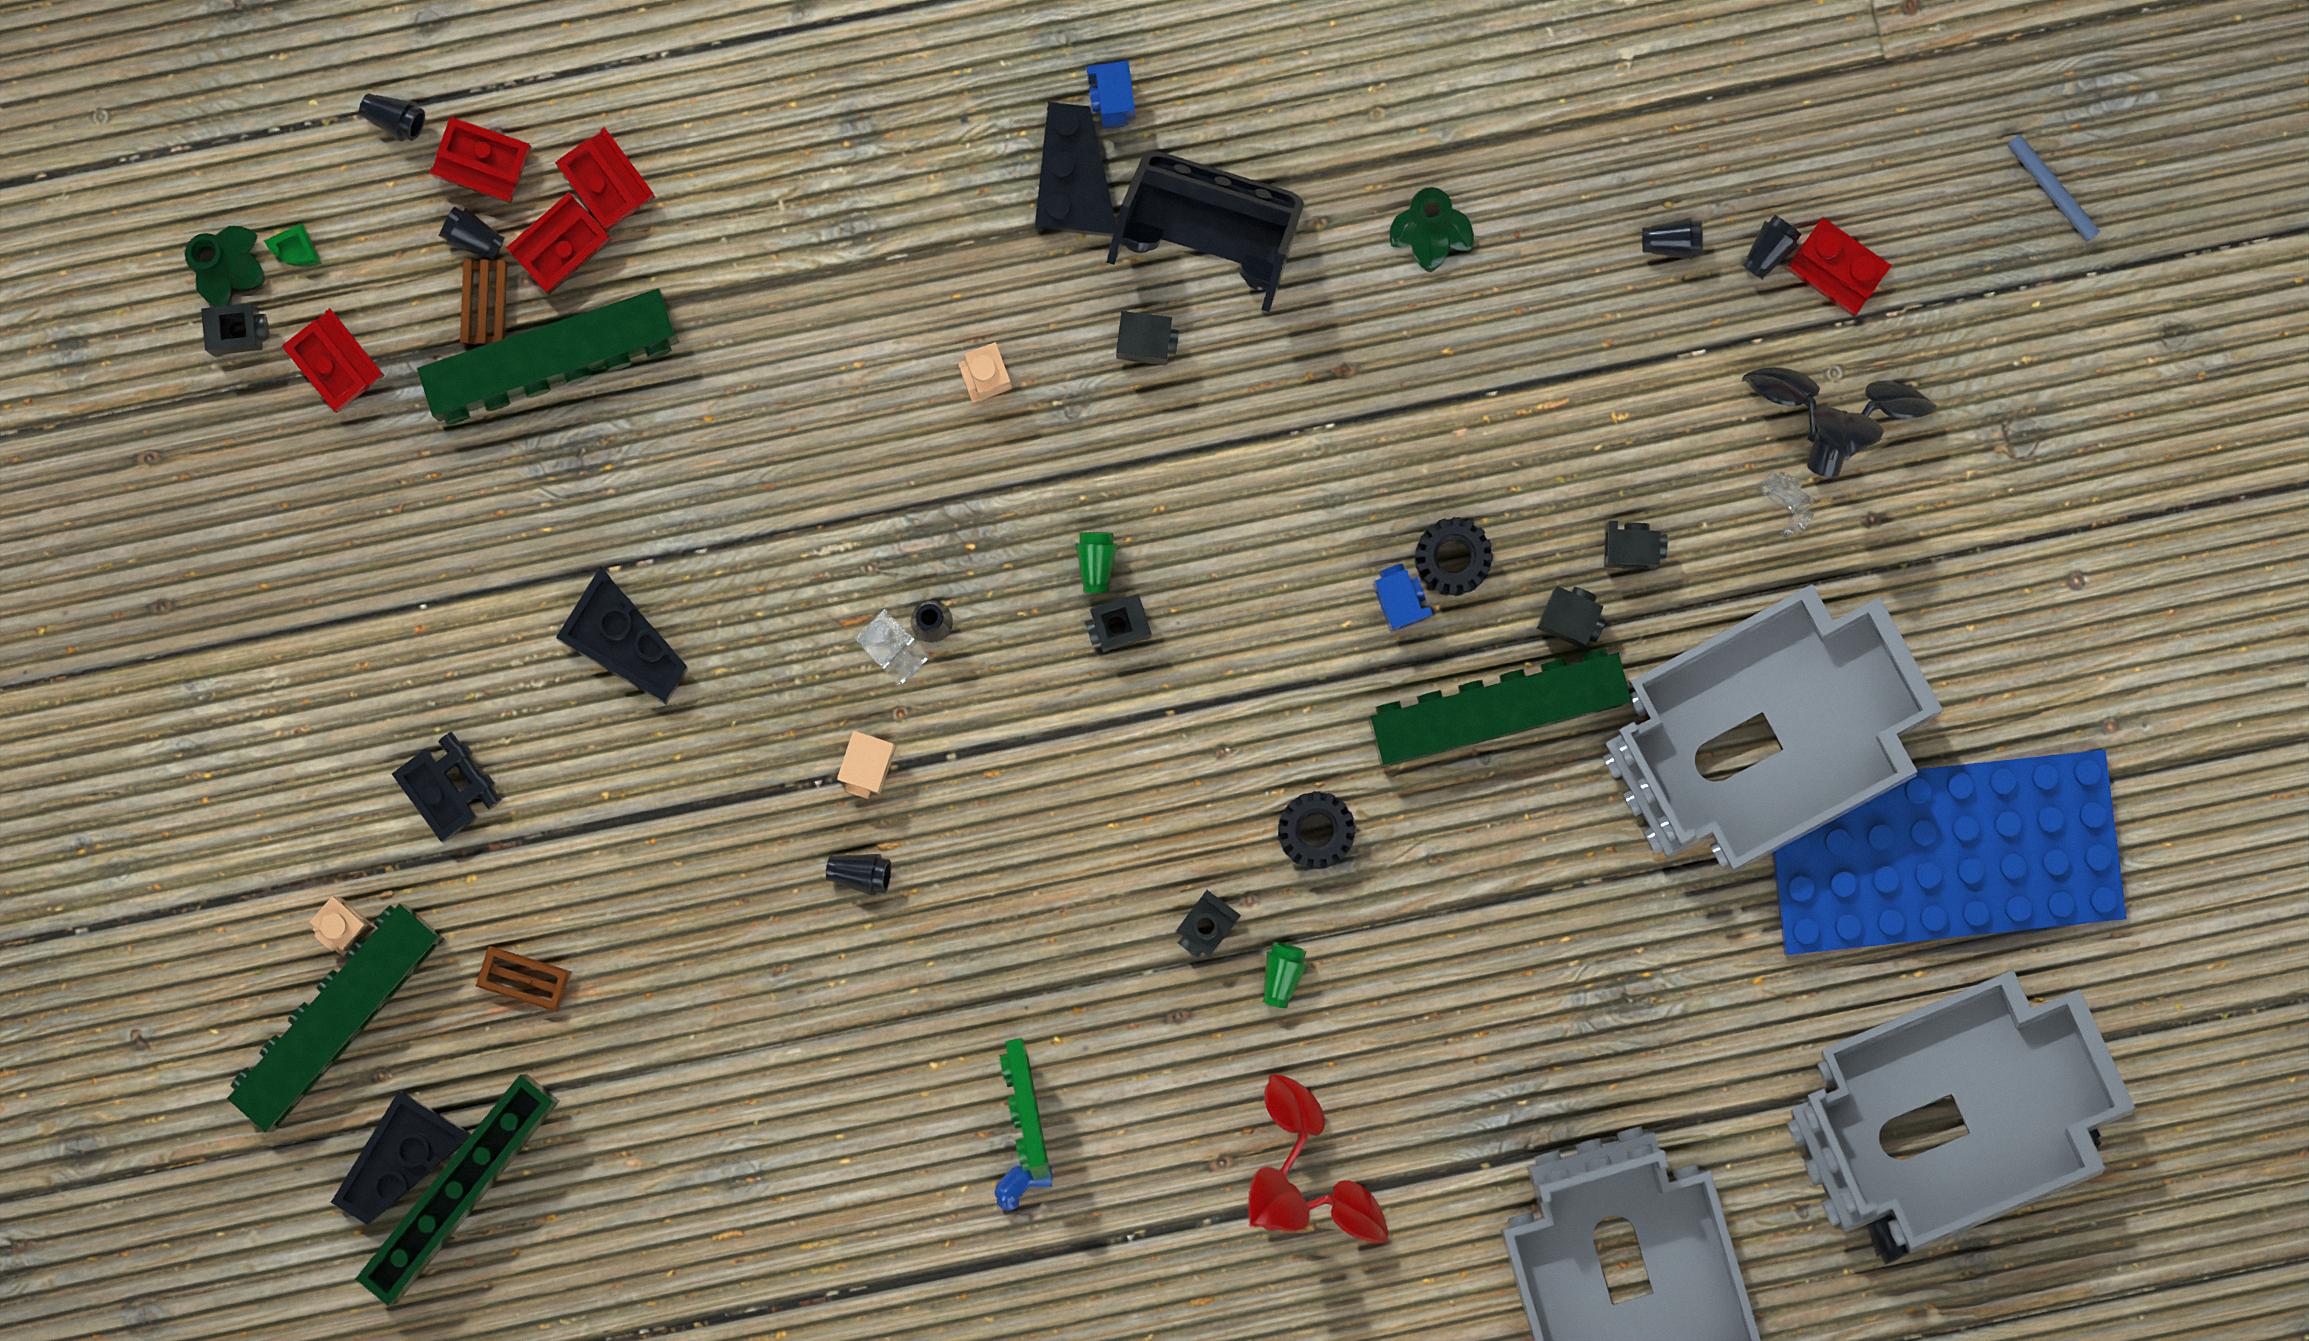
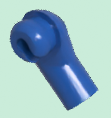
[994,1165,1052,1210]

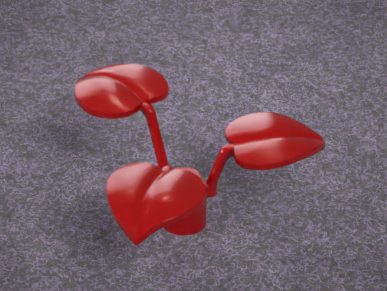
[1249,1074,1388,1243]

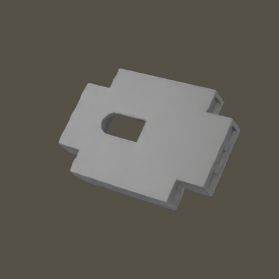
[1603,584,1942,873]
[1787,970,2135,1254]
[1500,1126,1761,1341]

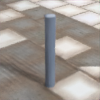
[2007,134,2100,242]

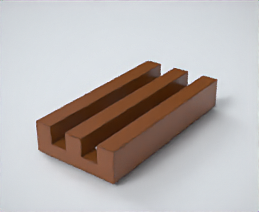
[460,259,508,346]
[475,946,572,1012]

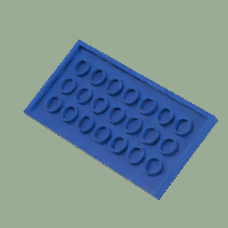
[1772,749,2127,955]

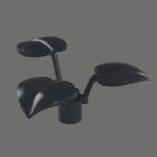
[1741,367,1937,477]

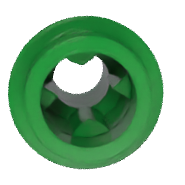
[1075,532,1117,593]
[1262,942,1308,1009]

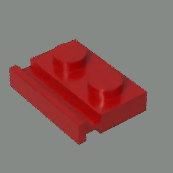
[429,116,532,204]
[555,127,655,232]
[506,192,612,295]
[1785,217,1892,317]
[282,308,385,413]

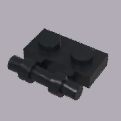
[392,732,502,843]

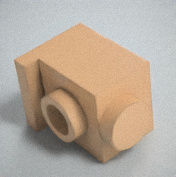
[958,342,1012,403]
[310,896,374,958]

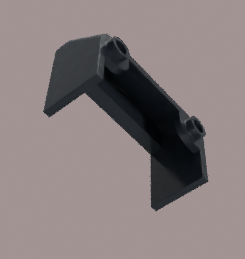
[1106,151,1304,312]

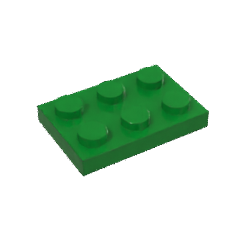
[999,1038,1051,1181]

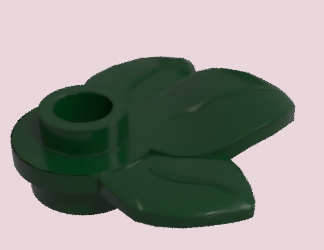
[1390,187,1474,273]
[185,226,265,307]

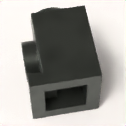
[201,303,269,357]
[1604,520,1668,569]
[1085,593,1152,652]
[1176,890,1241,958]

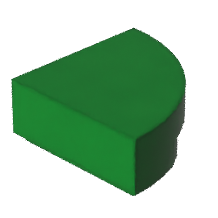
[264,223,322,267]

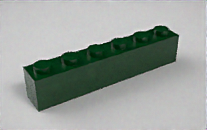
[417,288,679,425]
[1368,648,1632,768]
[227,903,445,1133]
[355,1074,560,1306]

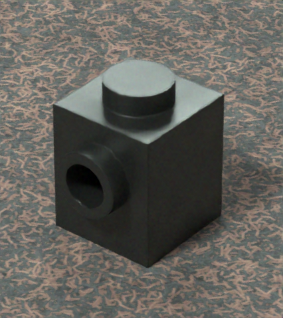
[1116,311,1179,365]
[1536,586,1606,649]

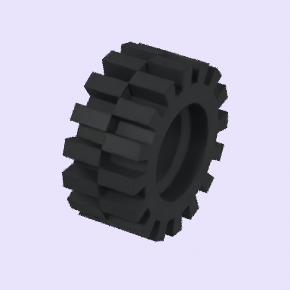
[1415,517,1493,596]
[1278,791,1355,869]

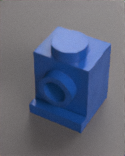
[1087,61,1135,129]
[1373,563,1432,633]

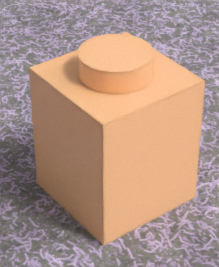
[837,731,896,799]

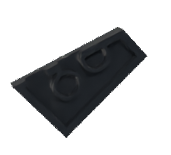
[1035,102,1116,237]
[556,566,688,705]
[331,1091,471,1225]

